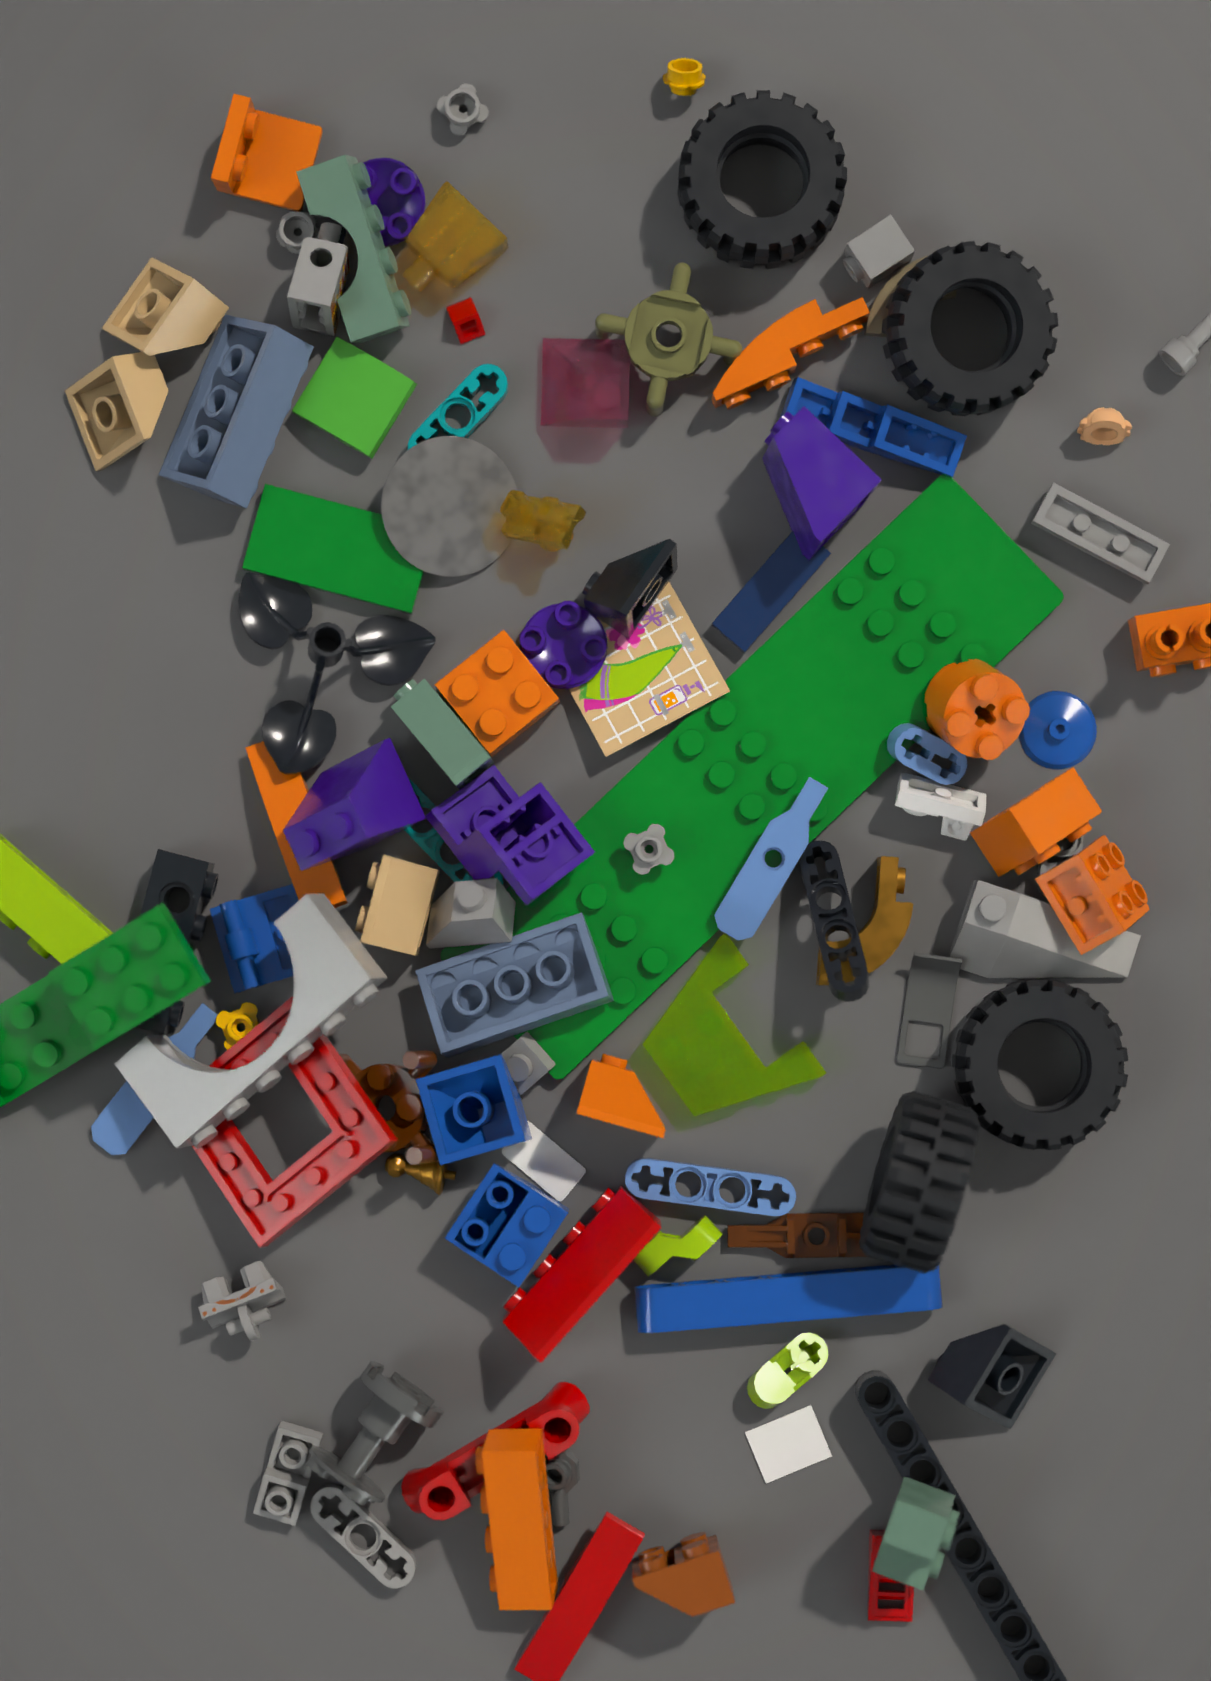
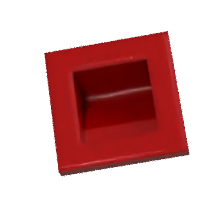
[446,297,486,344]

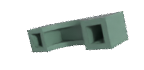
[296,155,411,343]

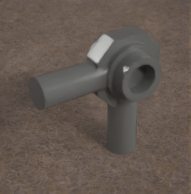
[545,1449,580,1526]

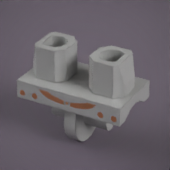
[198,1261,287,1341]

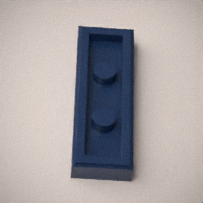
[711,531,831,653]

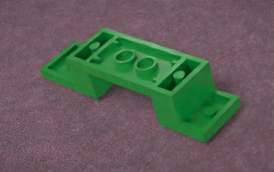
[0,903,210,1108]

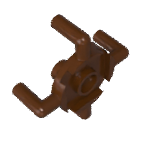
[339,1050,438,1165]

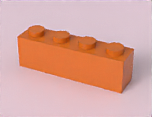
[476,1429,558,1610]

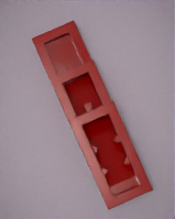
[514,1511,645,1681]

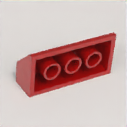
[502,1185,662,1363]

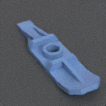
[714,777,828,940]
[91,1003,218,1155]

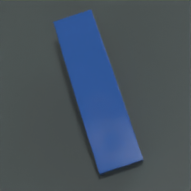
[780,377,967,477]

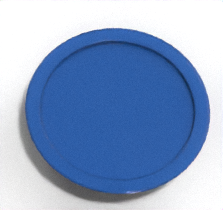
[1019,691,1097,769]

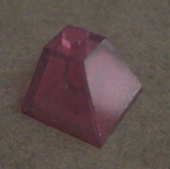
[541,338,630,428]

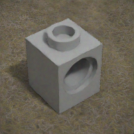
[843,215,915,289]

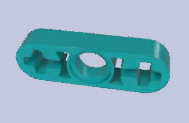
[408,364,508,450]

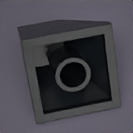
[582,539,678,638]
[928,1324,1056,1429]

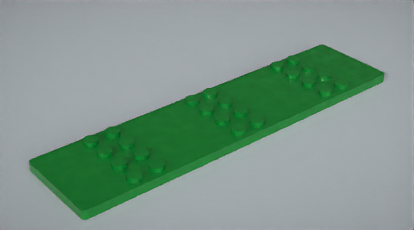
[440,474,1064,1079]

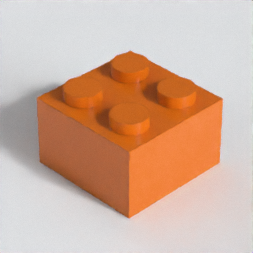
[434,630,560,757]

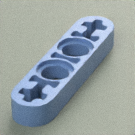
[625,1158,796,1216]

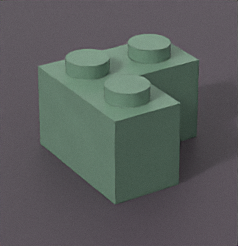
[872,1476,960,1590]

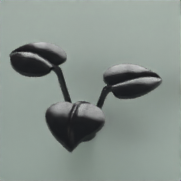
[239,572,436,775]

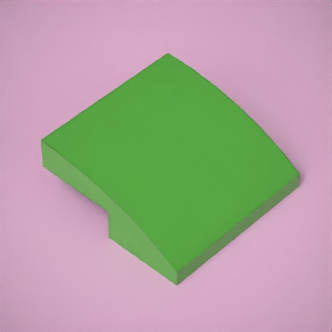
[292,337,417,459]

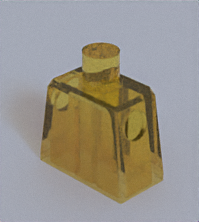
[402,181,509,293]

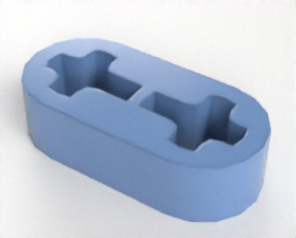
[887,723,967,785]

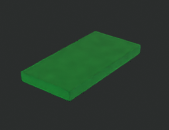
[242,484,424,614]

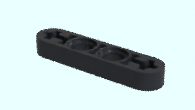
[799,840,869,1002]

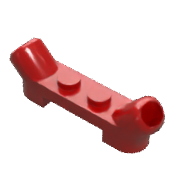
[401,1382,590,1520]

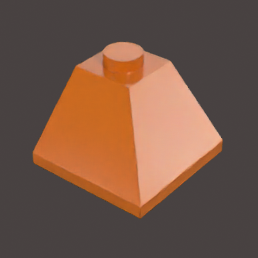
[576,1053,666,1138]

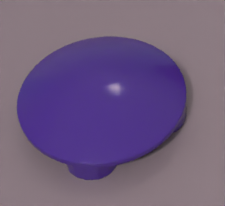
[363,158,426,247]
[520,601,608,689]

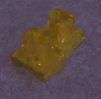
[500,490,587,552]

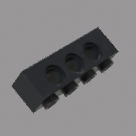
[136,849,219,1035]

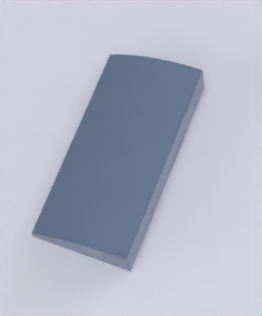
[415,912,614,1058]

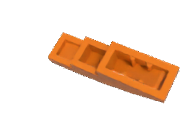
[245,741,348,908]

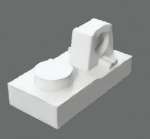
[895,772,987,841]

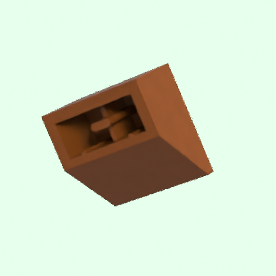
[632,1532,736,1617]

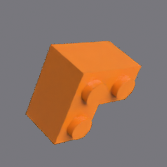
[970,767,1103,877]

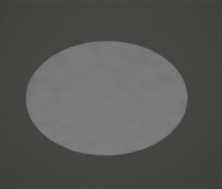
[381,436,519,577]

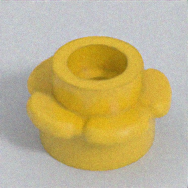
[663,58,705,96]

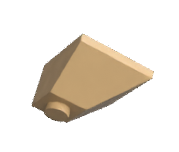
[102,257,229,356]
[65,352,169,471]

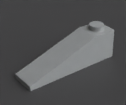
[948,880,1141,978]

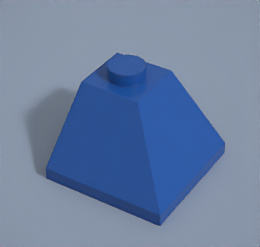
[416,1054,532,1165]

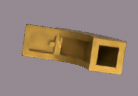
[816,856,913,985]

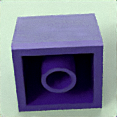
[762,406,882,560]
[283,738,426,871]

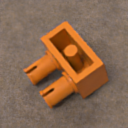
[1128,603,1211,678]

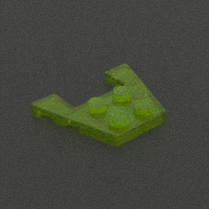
[643,933,826,1116]

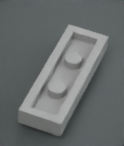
[1031,482,1170,585]

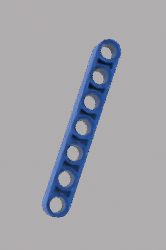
[634,1264,943,1333]

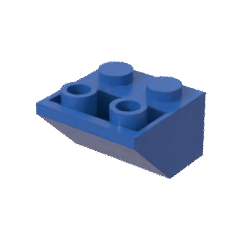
[445,1163,569,1287]

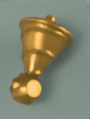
[385,1153,456,1195]

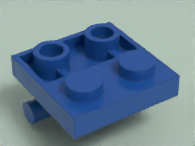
[209,884,299,994]

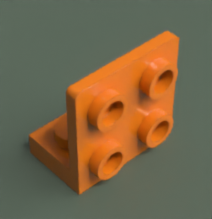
[211,94,323,212]
[1035,835,1149,955]

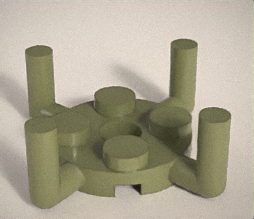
[595,262,742,416]

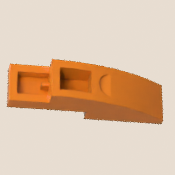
[712,297,870,410]

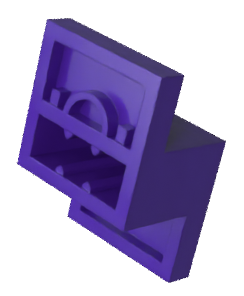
[425,765,595,905]

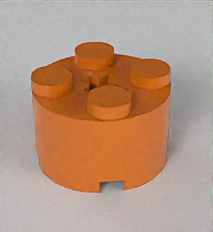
[924,659,1030,760]

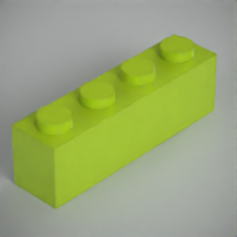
[0,833,113,964]

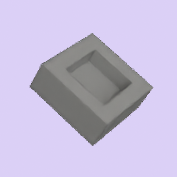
[502,1031,556,1095]

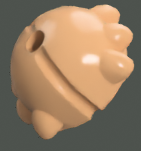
[1077,407,1132,445]

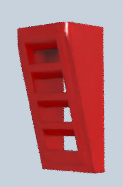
[867,1530,914,1622]

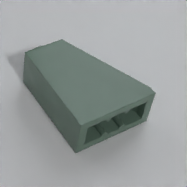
[391,678,494,790]

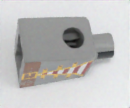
[287,222,350,337]

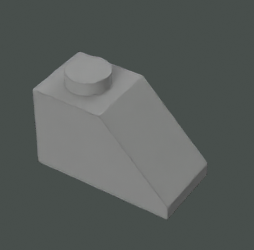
[426,878,516,949]

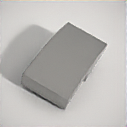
[253,1420,323,1526]

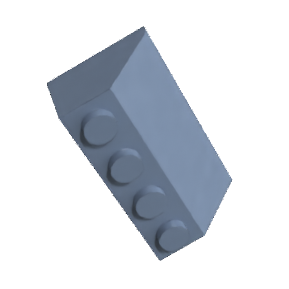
[159,315,314,509]

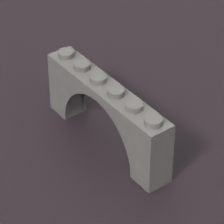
[115,894,388,1149]

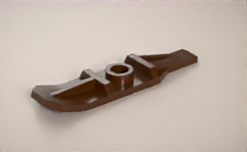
[727,1212,867,1258]

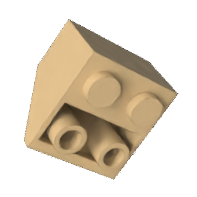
[355,855,440,956]

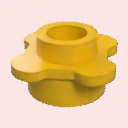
[216,1002,259,1050]

